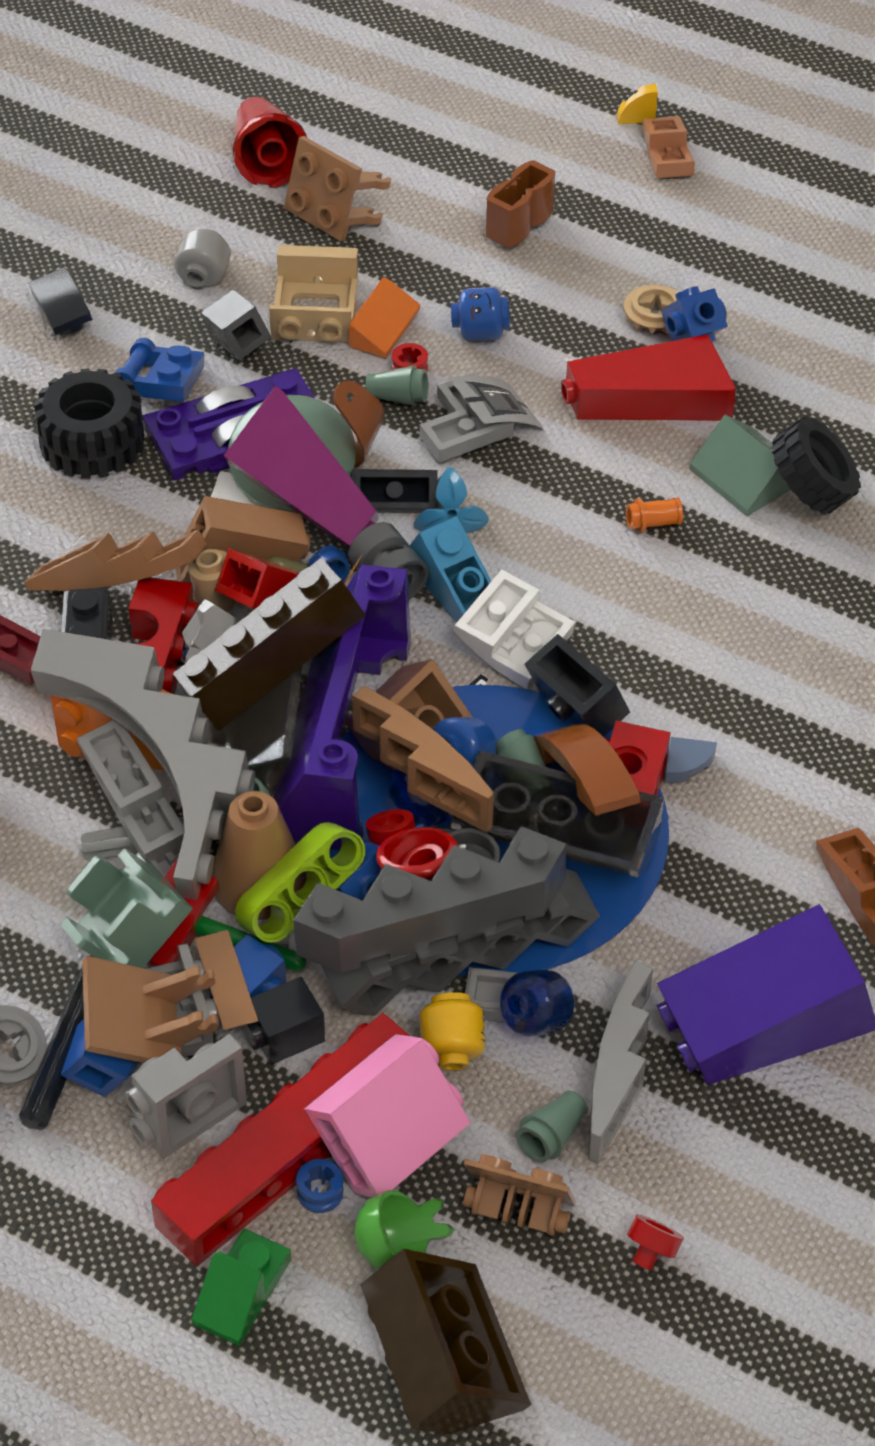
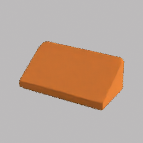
[349,277,420,358]

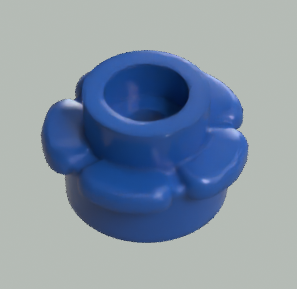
[308,546,350,582]

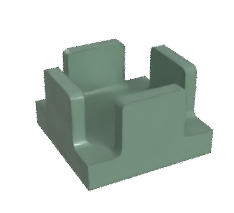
[60,848,193,968]

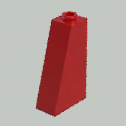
[561,334,736,421]

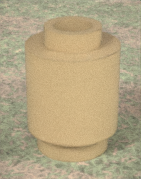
[188,549,236,612]

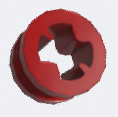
[391,343,428,373]

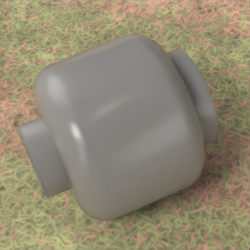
[174,229,231,287]

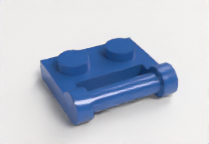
[115,338,204,402]

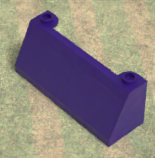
[273,565,411,850]

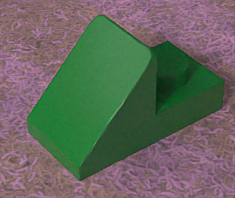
[191,1228,291,1347]

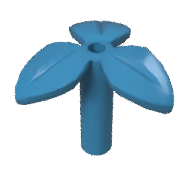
[414,467,489,533]

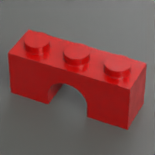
[128,577,200,694]

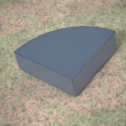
[665,737,717,783]

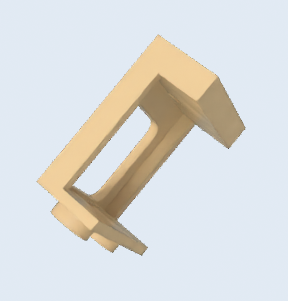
[269,245,359,343]

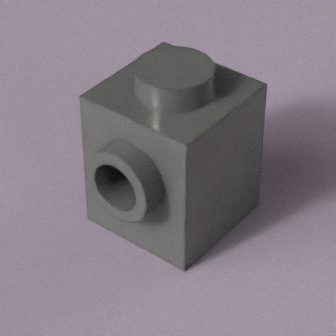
[201,289,271,360]

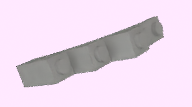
[31,629,255,900]

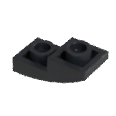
[28,268,93,335]

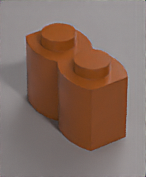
[486,160,556,248]

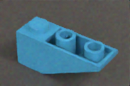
[409,516,492,623]

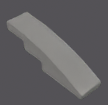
[76,720,185,877]
[589,960,653,1164]

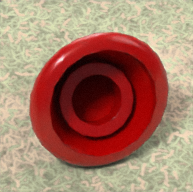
[376,827,459,881]

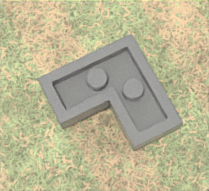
[420,372,514,463]

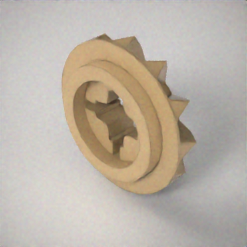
[623,285,678,334]

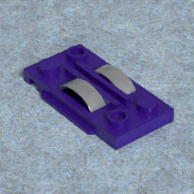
[142,368,315,481]

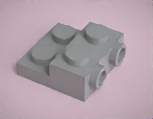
[125,1034,247,1159]

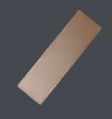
[194,930,258,1030]

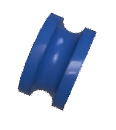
[296,1159,344,1213]

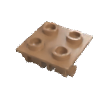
[463,1154,576,1236]

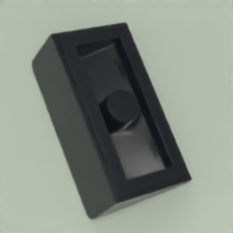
[352,469,438,513]

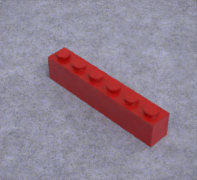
[151,1013,410,1267]

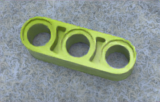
[235,822,365,943]

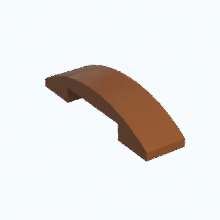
[534,723,641,816]

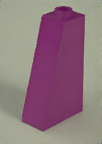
[224,385,379,550]

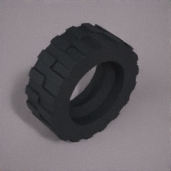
[771,416,861,514]

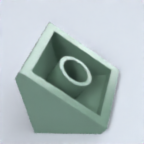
[689,415,790,516]

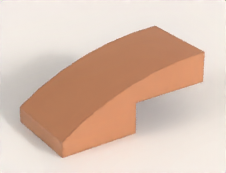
[642,116,695,178]

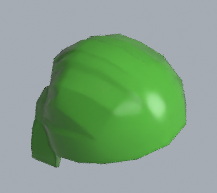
[354,1190,455,1269]

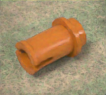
[626,498,683,533]

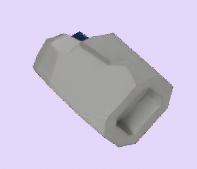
[181,599,239,664]

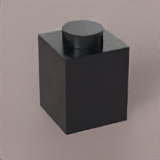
[243,976,325,1065]

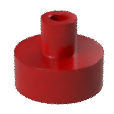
[366,809,416,846]
[627,1214,684,1270]

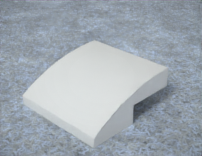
[454,569,575,690]

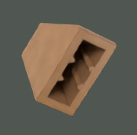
[176,496,310,583]

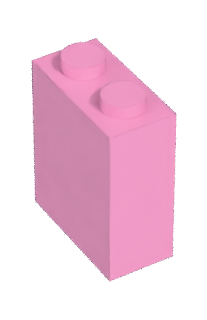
[304,1034,471,1197]

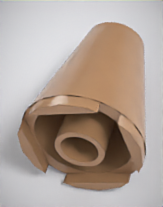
[212,791,307,920]

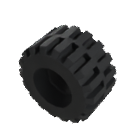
[34,368,145,478]

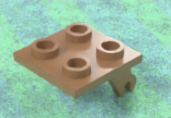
[284,136,391,241]
[82,956,218,1063]

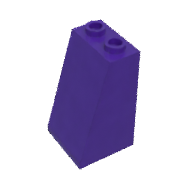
[656,904,875,1085]

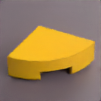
[617,84,658,124]

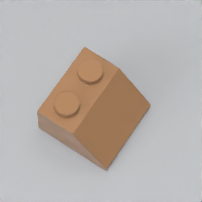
[344,659,472,779]

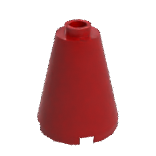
[233,97,307,187]

